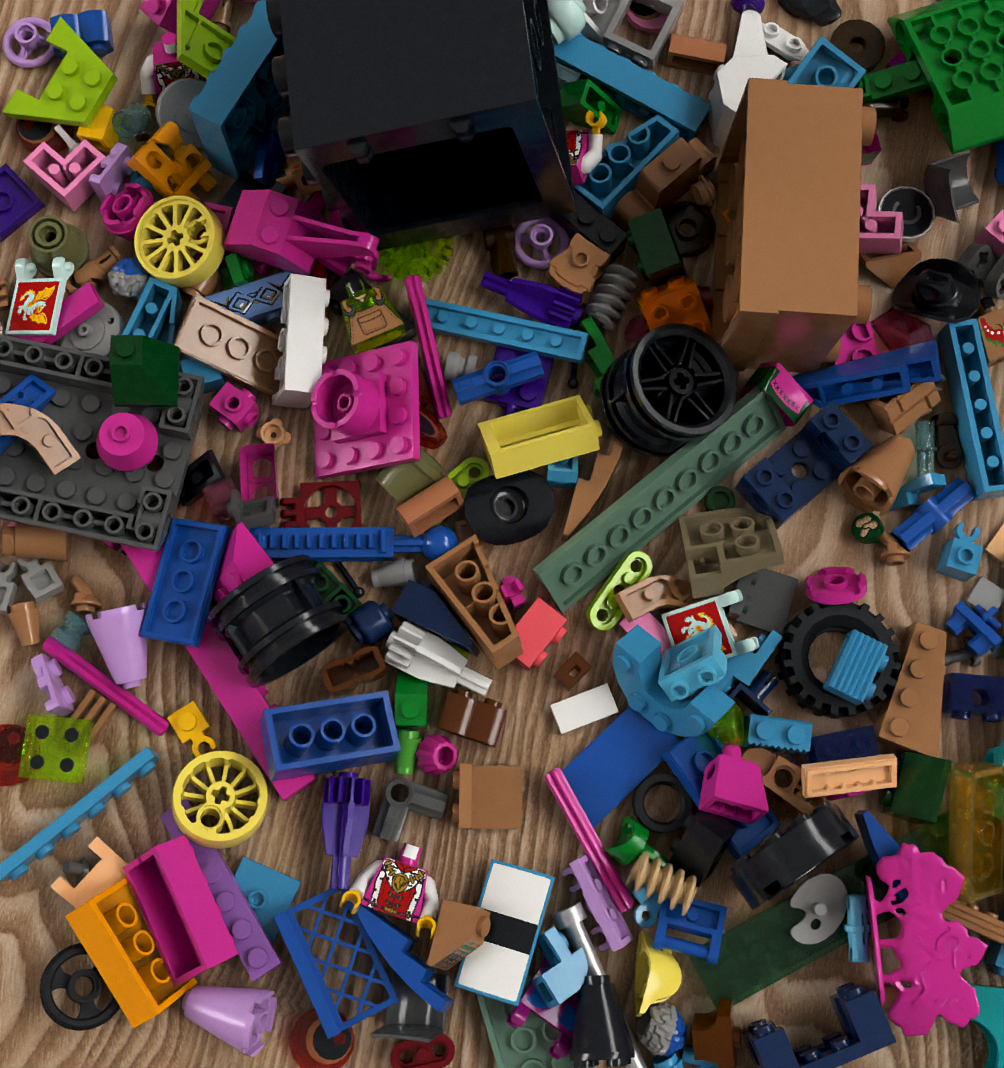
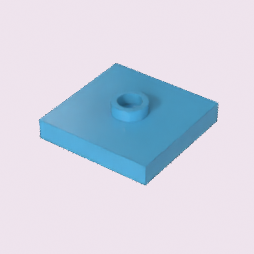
[234,857,302,942]

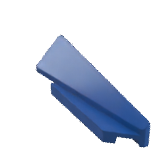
[792,340,942,408]

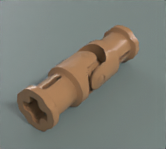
[63,244,123,300]

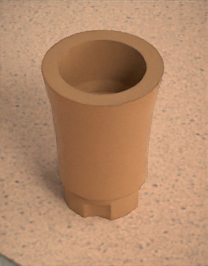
[2,524,69,562]

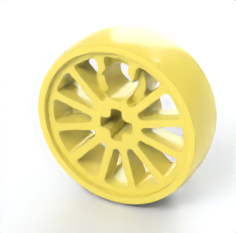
[134,196,226,288]
[172,751,269,849]

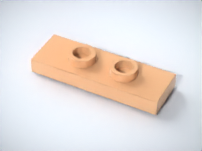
[801,753,897,798]

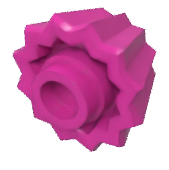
[415,732,458,777]

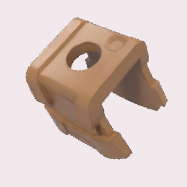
[546,233,611,306]

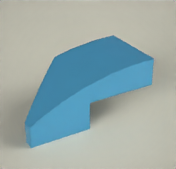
[888,473,947,512]

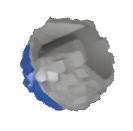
[107,257,154,300]
[636,1003,687,1056]

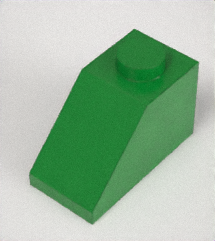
[561,78,623,135]
[395,669,429,729]

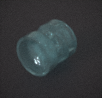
[112,102,152,139]
[50,610,91,652]

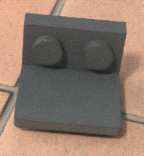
[725,568,798,635]

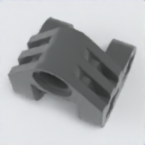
[957,243,1004,299]

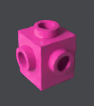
[209,381,260,433]

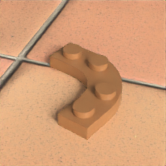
[0,403,81,475]
[614,575,737,637]

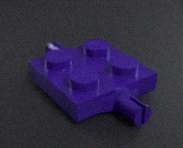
[483,346,554,416]

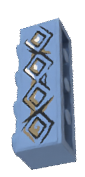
[204,271,294,326]

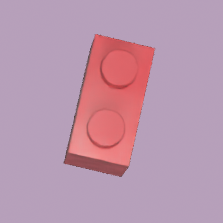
[514,597,568,671]

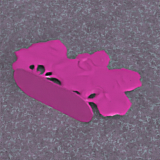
[865,843,988,1036]

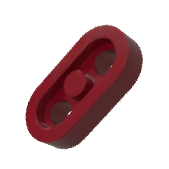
[390,1033,455,1068]

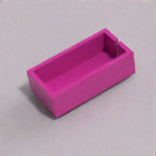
[123,834,238,987]

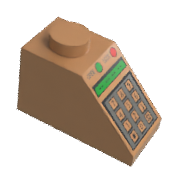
[427,899,491,970]

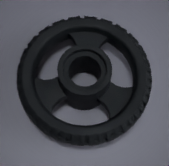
[40,943,120,1031]

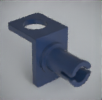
[727,670,779,716]

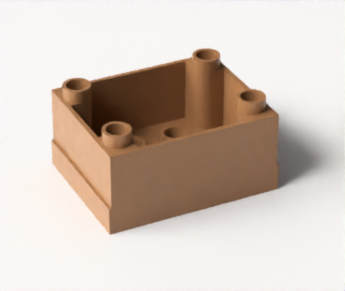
[711,78,877,373]

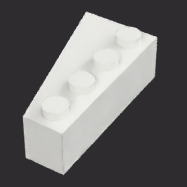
[271,273,330,409]

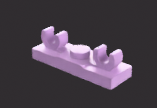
[562,854,634,952]

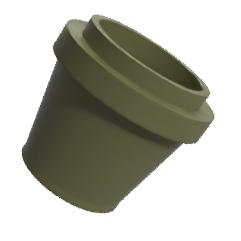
[28,215,90,278]
[375,446,444,504]

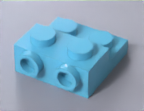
[658,624,727,702]

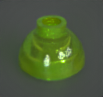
[708,704,745,746]

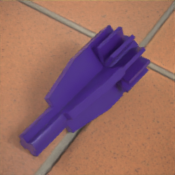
[480,272,584,329]
[321,772,371,890]

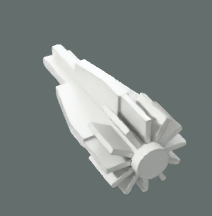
[384,621,493,697]

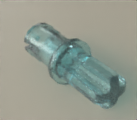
[915,421,938,477]

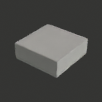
[964,576,1004,611]

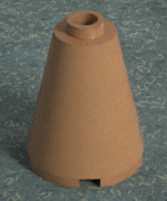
[838,435,916,515]

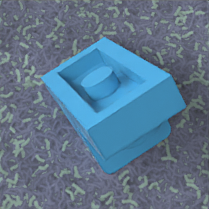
[546,456,578,489]

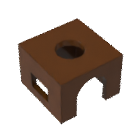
[553,651,592,692]

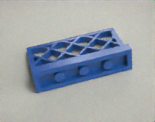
[273,889,399,1039]

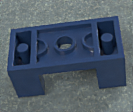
[735,401,873,530]
[742,982,896,1068]

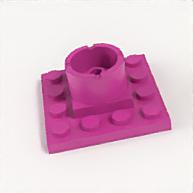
[311,340,420,480]

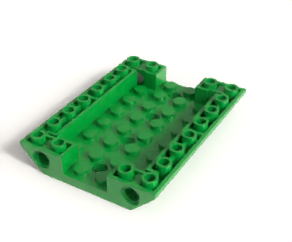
[887,0,1004,155]

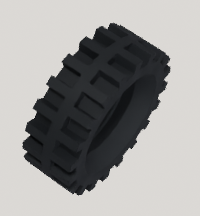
[775,602,901,719]

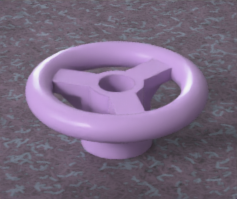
[3,17,56,68]
[514,217,569,269]

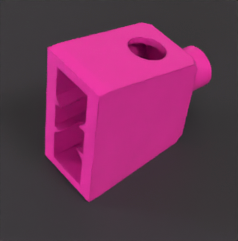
[699,744,769,825]

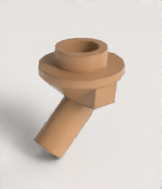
[879,530,910,566]
[70,576,102,616]

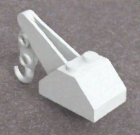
[708,10,809,150]

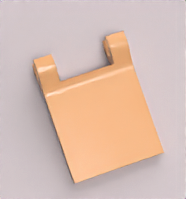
[50,836,128,909]

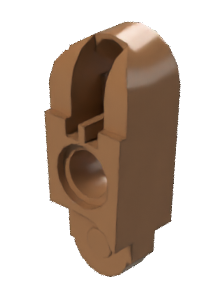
[741,747,827,815]

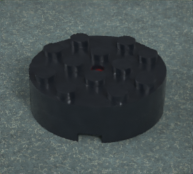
[730,800,860,910]

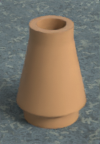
[8,601,40,647]

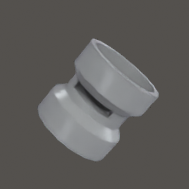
[444,351,479,381]

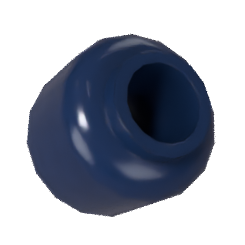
[348,600,394,646]

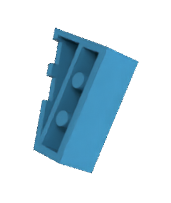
[122,277,182,345]

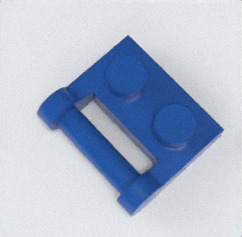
[652,898,727,966]

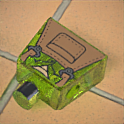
[340,279,406,354]

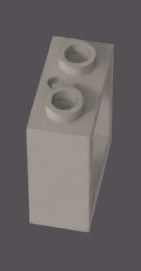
[603,0,684,70]

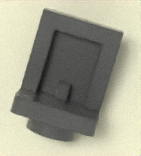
[227,489,276,529]

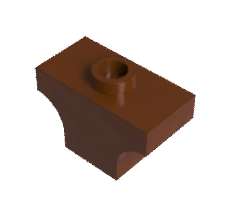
[692,999,741,1068]

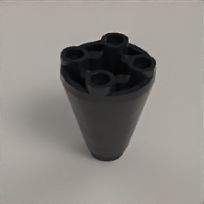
[569,975,635,1068]

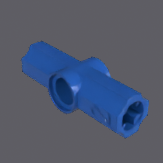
[452,351,545,406]
[890,478,975,552]

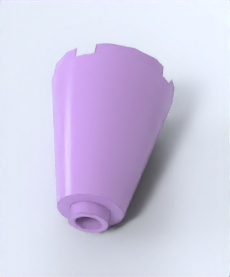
[85,602,148,689]
[182,985,277,1057]

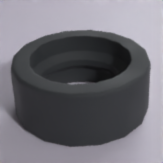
[632,773,694,834]

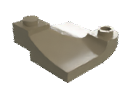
[678,508,784,598]

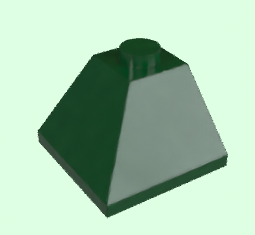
[109,335,180,407]

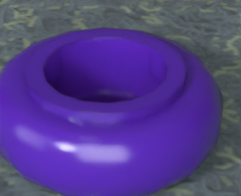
[731,0,765,15]

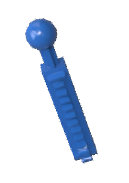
[248,525,459,562]

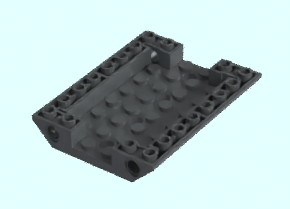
[0,334,204,552]

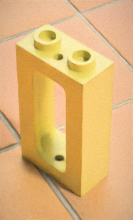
[477,395,602,479]

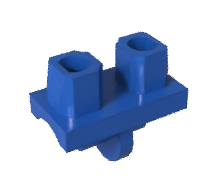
[945,601,1003,658]

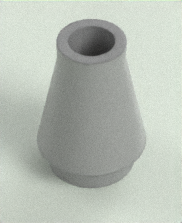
[371,558,418,588]

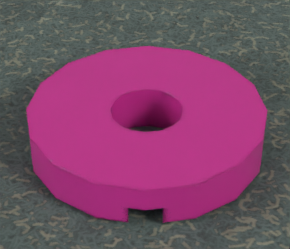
[804,567,867,605]

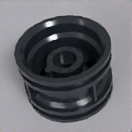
[599,323,737,457]
[207,554,352,688]

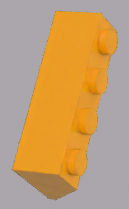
[65,877,198,1029]

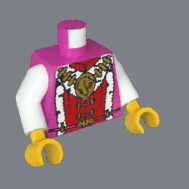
[140,32,206,117]
[566,110,607,186]
[339,843,439,939]

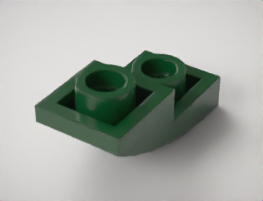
[314,562,362,616]

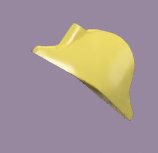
[634,930,682,1017]

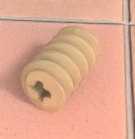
[625,851,697,916]

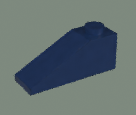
[391,580,480,657]

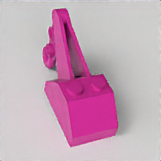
[223,189,392,283]

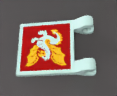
[5,257,74,336]
[661,589,759,658]

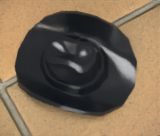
[891,258,981,323]
[464,470,554,546]

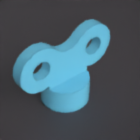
[631,885,661,928]

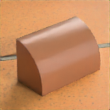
[665,33,727,76]
[395,476,464,538]

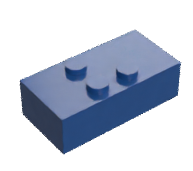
[259,690,401,782]

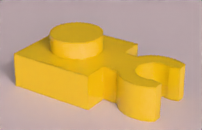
[167,701,218,757]

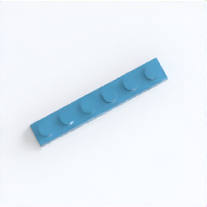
[412,298,589,364]
[0,747,161,881]

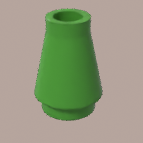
[394,728,422,775]

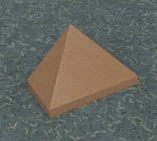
[859,242,922,289]

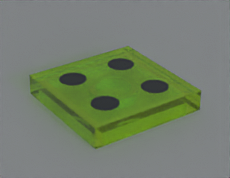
[18,714,93,784]

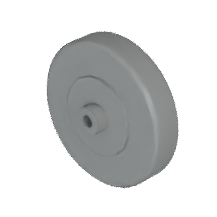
[156,78,206,149]
[57,301,126,357]

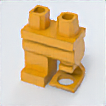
[126,121,218,201]

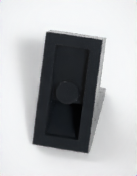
[179,450,227,506]

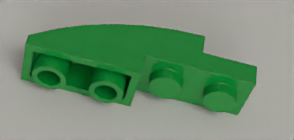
[854,59,930,103]

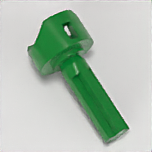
[604,816,686,881]

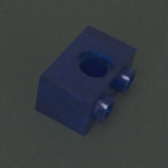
[941,673,1004,723]
[807,725,880,764]

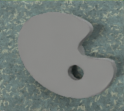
[789,874,847,945]

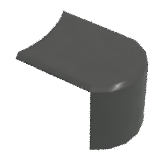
[924,150,979,224]
[370,971,449,1043]

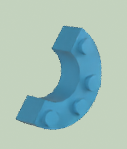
[612,624,736,737]

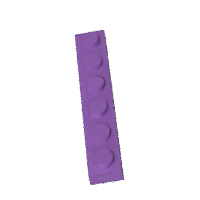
[160,800,283,981]

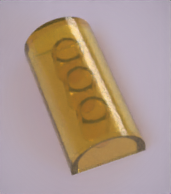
[947,762,1004,903]

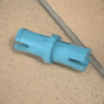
[844,894,871,963]

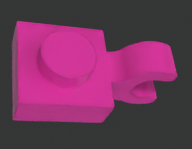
[498,574,525,612]

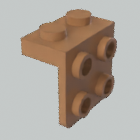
[453,763,522,830]

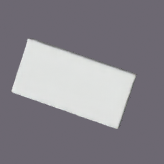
[550,683,619,735]

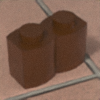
[320,646,388,696]
[436,688,507,748]

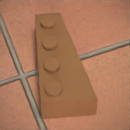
[425,534,523,671]
[869,621,947,758]

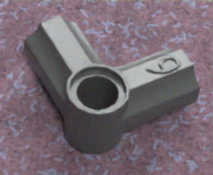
[372,777,449,842]

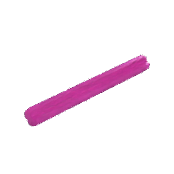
[404,275,452,419]
[42,636,170,736]
[544,768,634,913]

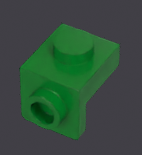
[219,253,254,290]

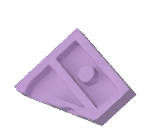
[88,142,133,203]
[30,653,76,717]

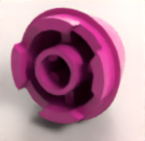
[100,183,155,242]
[96,412,158,472]

